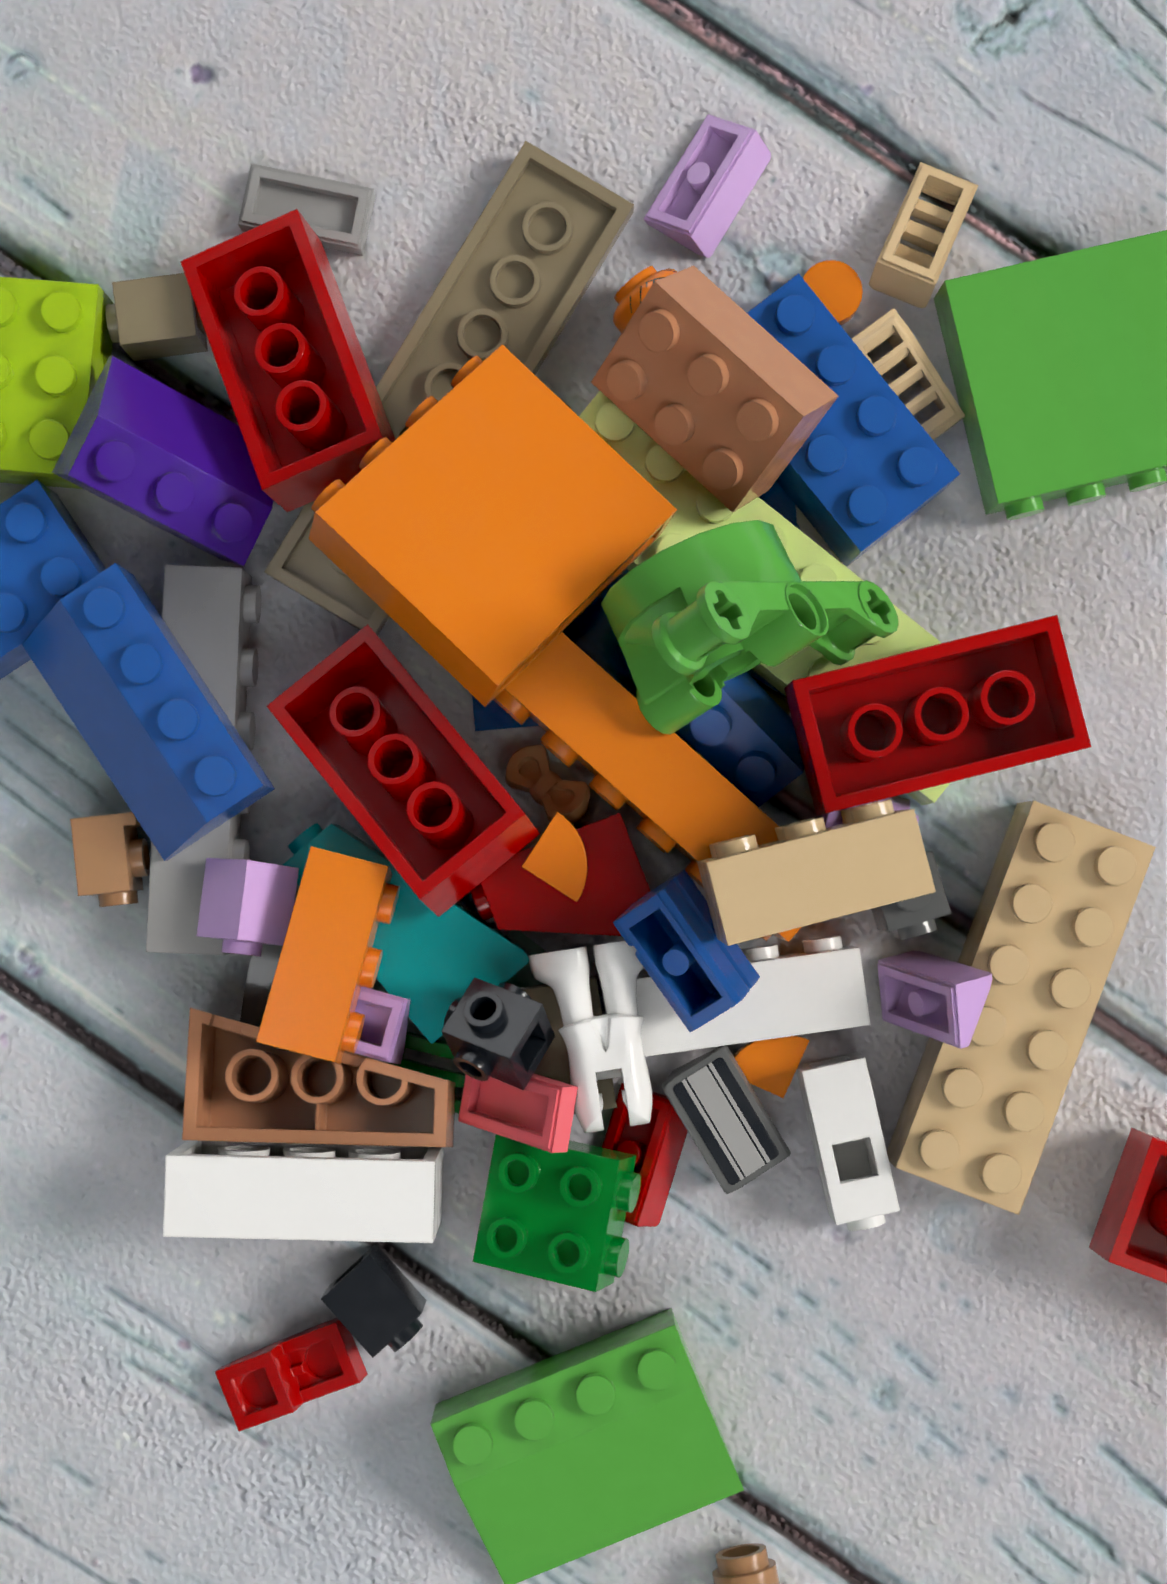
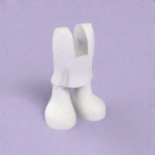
[529,941,653,1133]

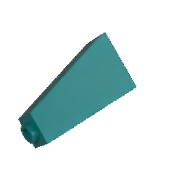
[282,823,530,1044]

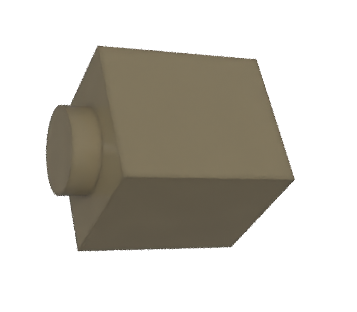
[106,273,208,361]

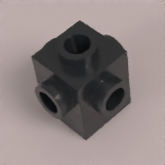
[441,977,555,1090]

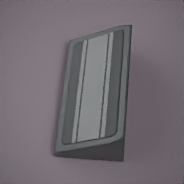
[662,1045,791,1194]

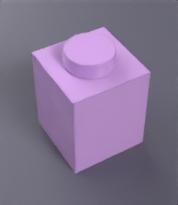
[196,858,299,957]

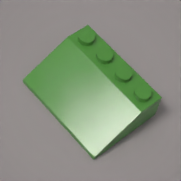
[430,1308,744,1584]

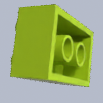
[0,277,114,489]

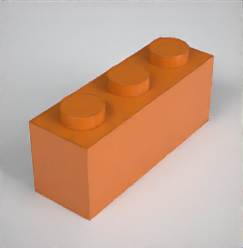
[256,846,400,1064]

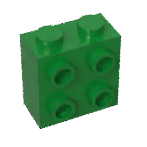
[472,1134,641,1292]

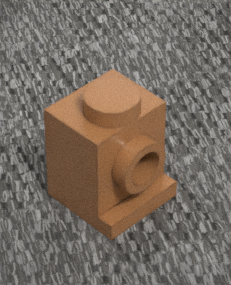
[70,812,150,907]

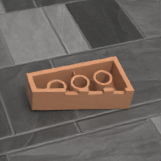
[182,1008,456,1147]

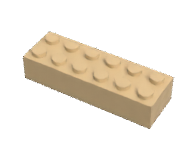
[887,800,1156,1215]

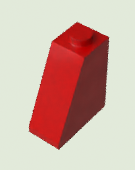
[471,813,650,936]

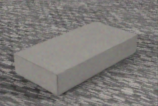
[238,163,376,256]

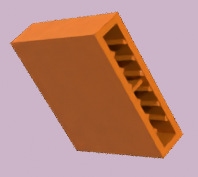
[308,344,677,707]

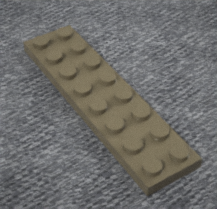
[264,141,634,636]

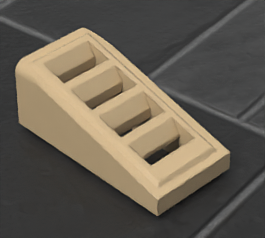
[869,162,978,308]
[852,308,965,441]

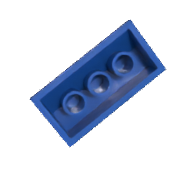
[22,563,275,861]

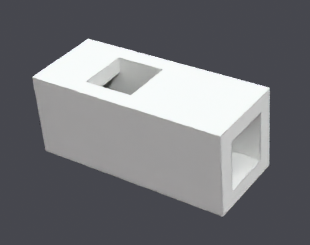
[796,1052,900,1231]

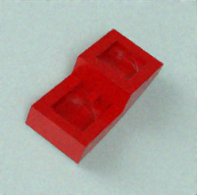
[215,1318,368,1432]

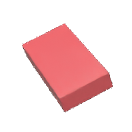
[458,1073,578,1153]

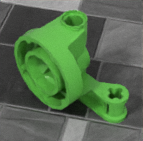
[601,520,899,735]

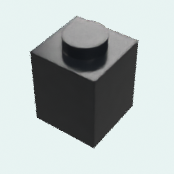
[321,1244,427,1358]

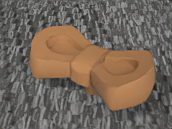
[505,745,590,824]

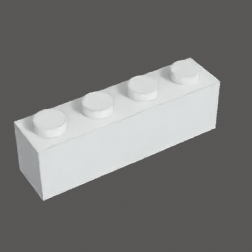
[605,935,871,1057]

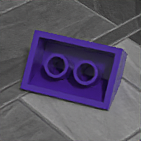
[52,356,274,566]

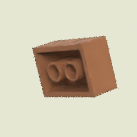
[591,265,839,513]

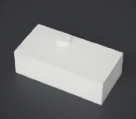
[163,1140,444,1243]

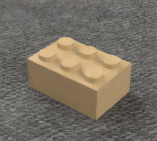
[697,799,936,946]

